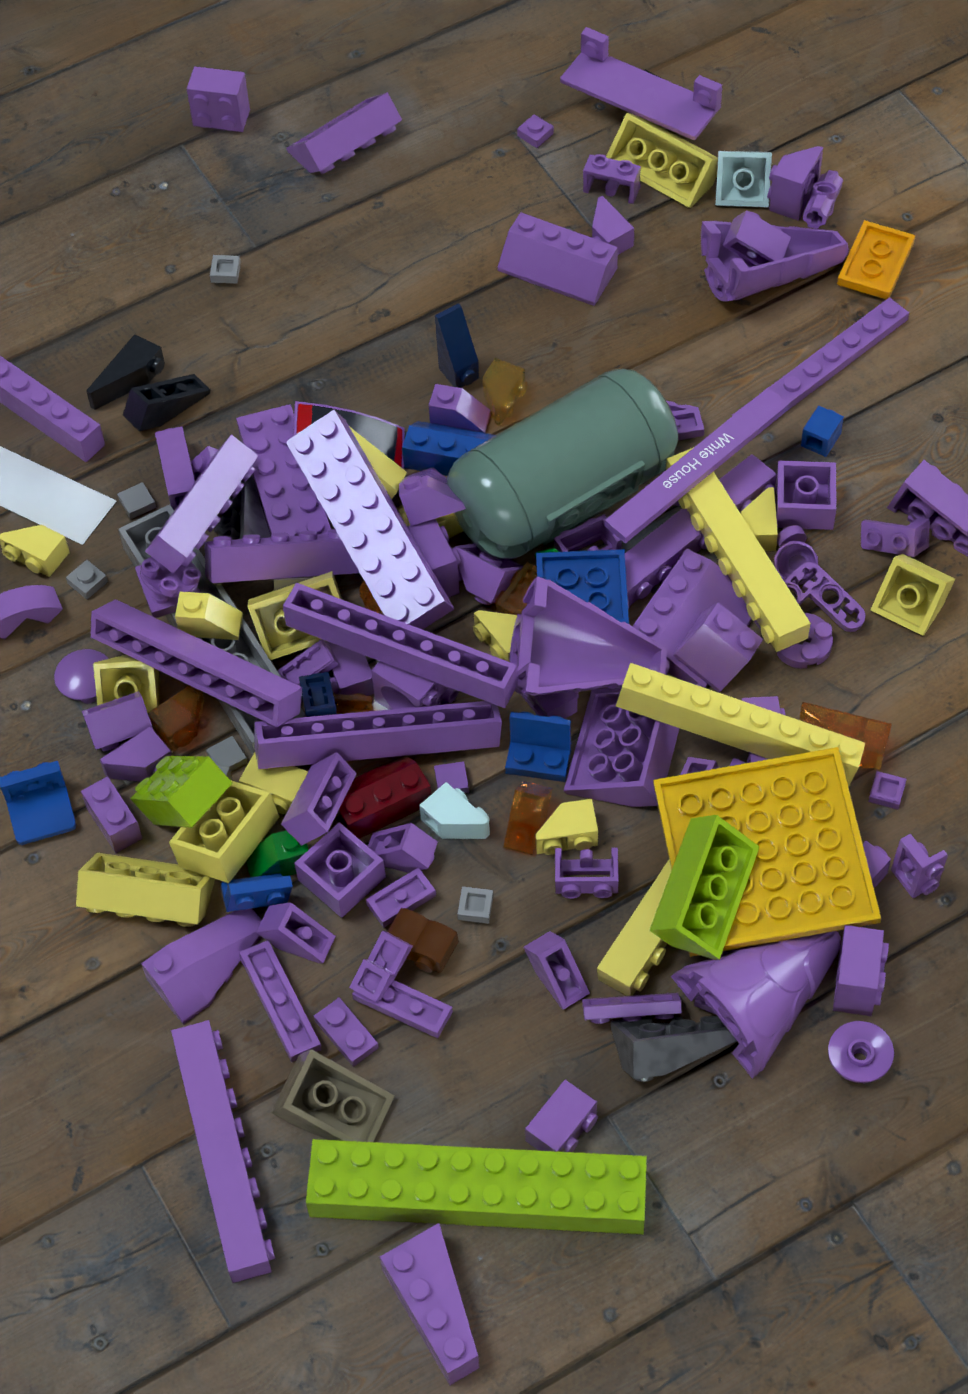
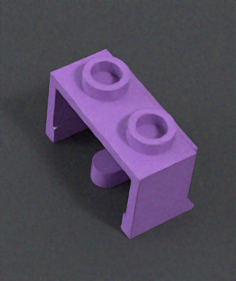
[583,154,641,204]
[554,515,622,552]
[555,848,618,898]

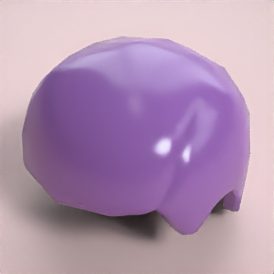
[774,541,818,585]

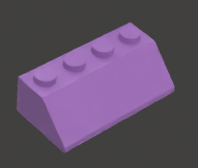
[286,92,402,174]
[497,212,618,306]

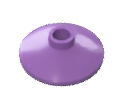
[828,1021,894,1083]

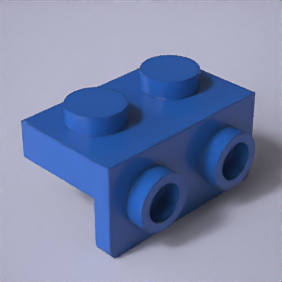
[221,874,293,912]

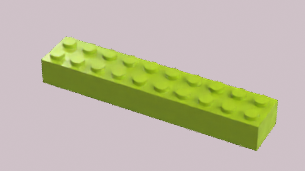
[306,1139,647,1235]

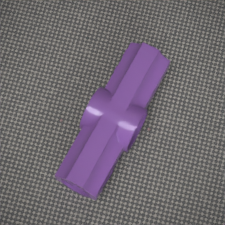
[803,170,843,229]

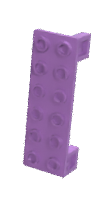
[560,27,722,140]

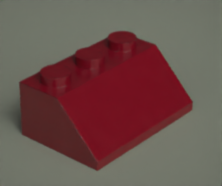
[335,756,432,839]

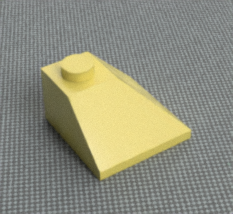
[93,655,160,719]

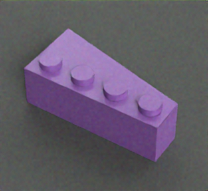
[887,460,968,557]
[380,1223,480,1385]

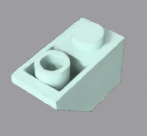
[419,782,490,839]

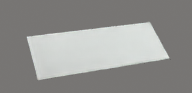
[0,446,116,545]

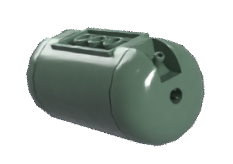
[447,369,678,560]

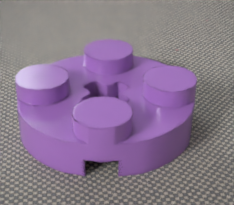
[777,613,833,669]

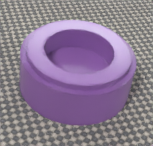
[777,525,807,547]

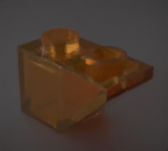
[503,781,553,855]

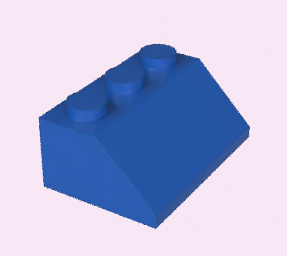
[402,421,496,476]

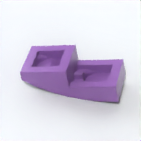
[349,931,413,1003]

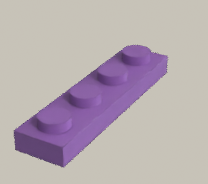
[239,940,321,1062]

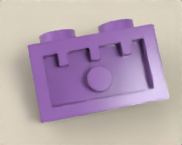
[891,834,948,898]

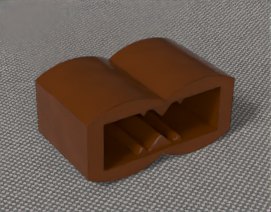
[387,908,459,973]

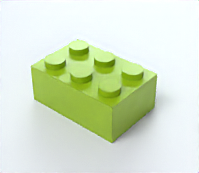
[130,756,232,828]

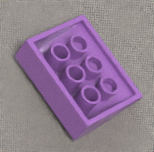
[632,549,752,688]
[564,688,680,807]

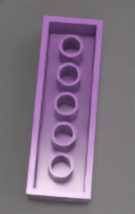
[236,404,331,536]

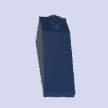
[435,303,479,388]

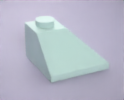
[715,151,772,207]

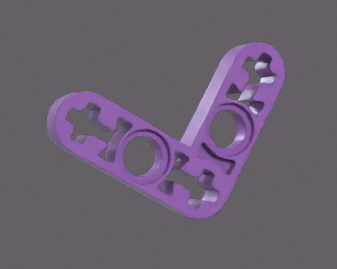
[754,562,865,632]

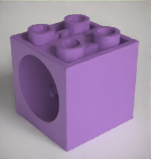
[371,661,459,710]

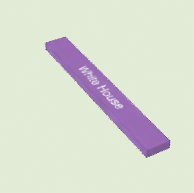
[605,387,789,544]

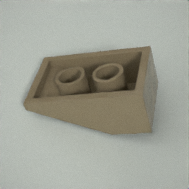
[271,1049,395,1142]

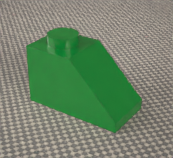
[246,830,308,877]

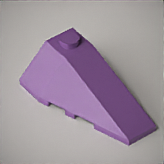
[399,467,466,526]
[141,909,262,1024]

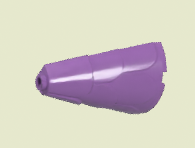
[701,221,848,301]
[509,577,669,696]
[671,931,841,1079]

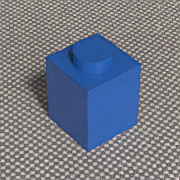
[801,405,844,457]

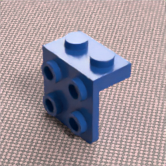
[0,761,76,845]

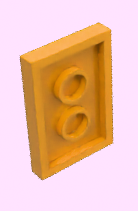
[837,220,916,299]

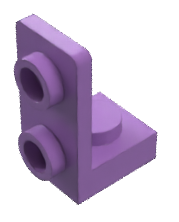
[861,518,930,557]

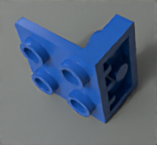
[505,712,571,782]

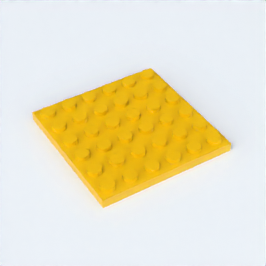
[653,747,881,957]

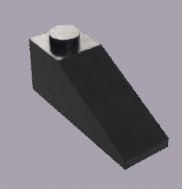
[86,334,165,410]
[123,374,211,431]

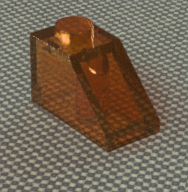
[148,685,204,752]

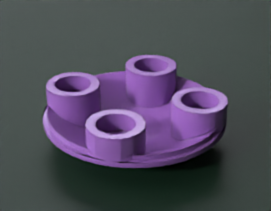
[140,557,201,597]
[54,649,109,704]

